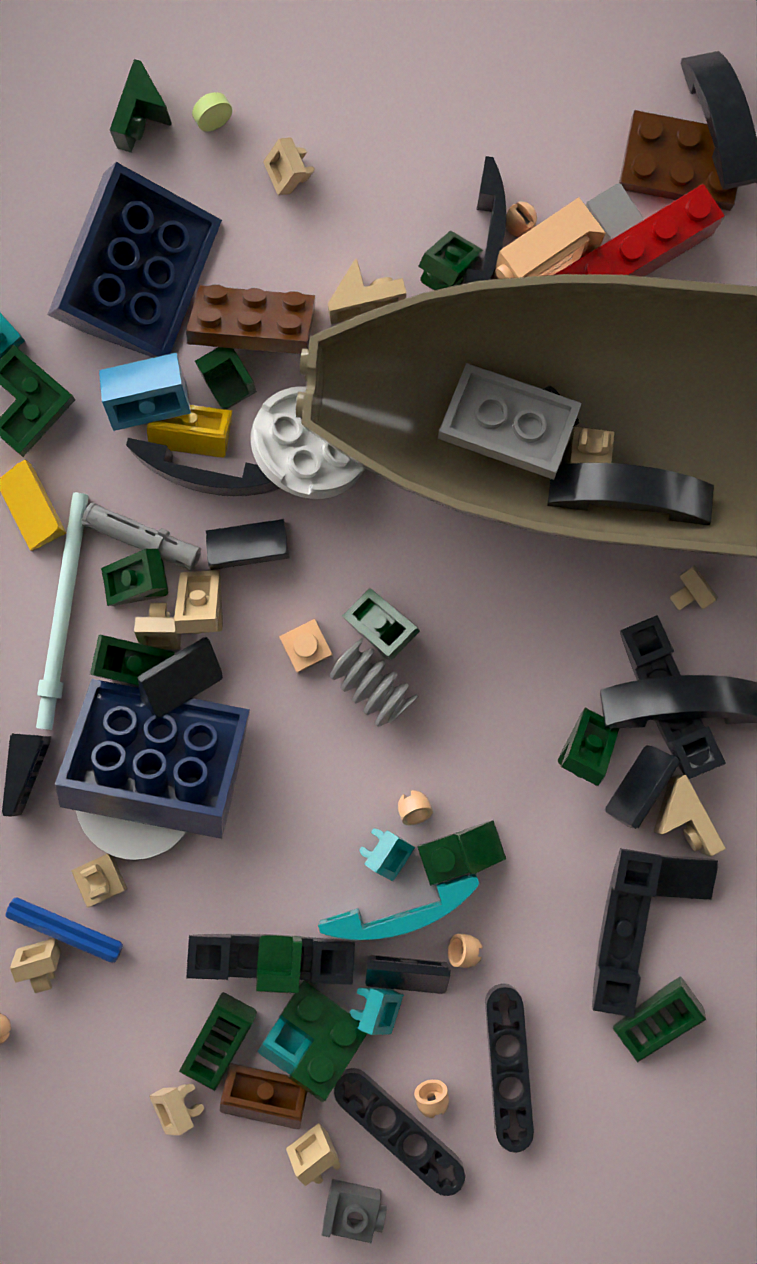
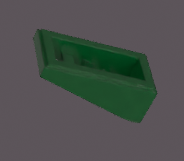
[613,976,706,1063]
[179,992,257,1091]

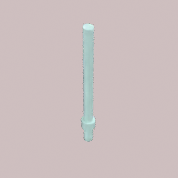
[36,492,89,730]

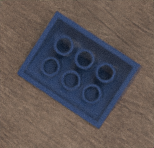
[47,162,222,358]
[55,679,250,839]

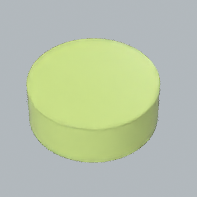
[192,92,233,132]

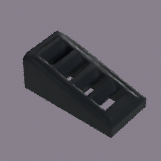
[2,733,51,817]

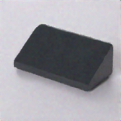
[206,519,290,570]
[138,637,223,718]
[605,745,680,829]
[656,855,718,900]
[365,955,451,994]

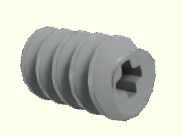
[330,638,419,727]

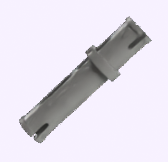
[82,502,201,571]

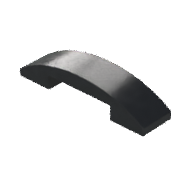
[680,51,757,190]
[464,156,506,284]
[126,438,281,496]
[547,463,714,525]
[619,615,726,779]
[600,675,757,729]
[592,848,663,1017]
[186,934,355,985]

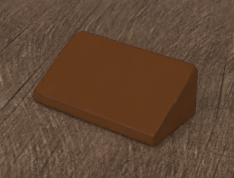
[220,1063,308,1129]

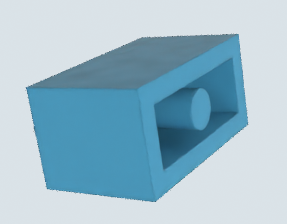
[99,353,191,431]

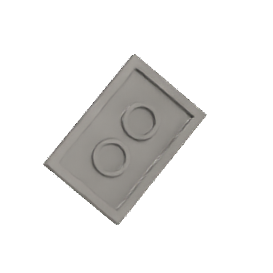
[438,363,582,480]

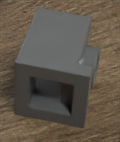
[322,1179,387,1243]

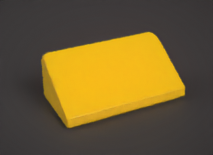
[146,405,232,458]
[0,459,67,551]

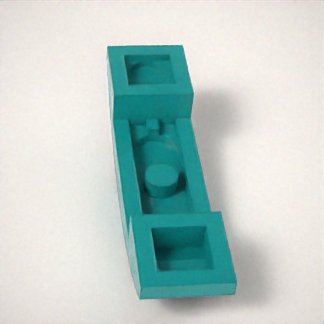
[318,874,479,940]

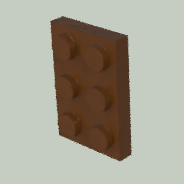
[619,110,738,211]
[186,285,315,354]

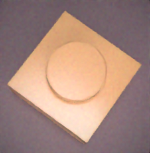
[279,619,333,673]

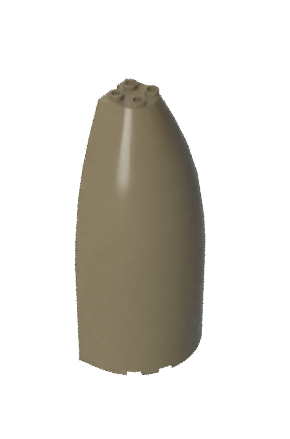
[296,274,757,558]

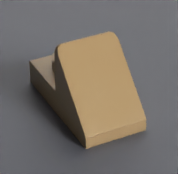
[328,259,407,324]
[174,570,223,634]
[654,774,726,857]

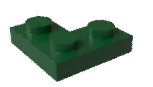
[0,345,76,457]
[278,980,368,1102]

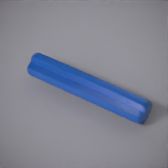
[5,897,123,963]

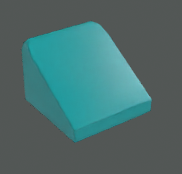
[257,1018,311,1074]

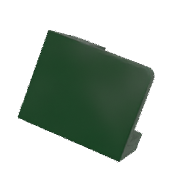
[195,347,257,410]
[256,934,302,993]

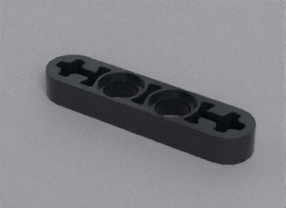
[485,983,534,1153]
[334,1068,465,1196]

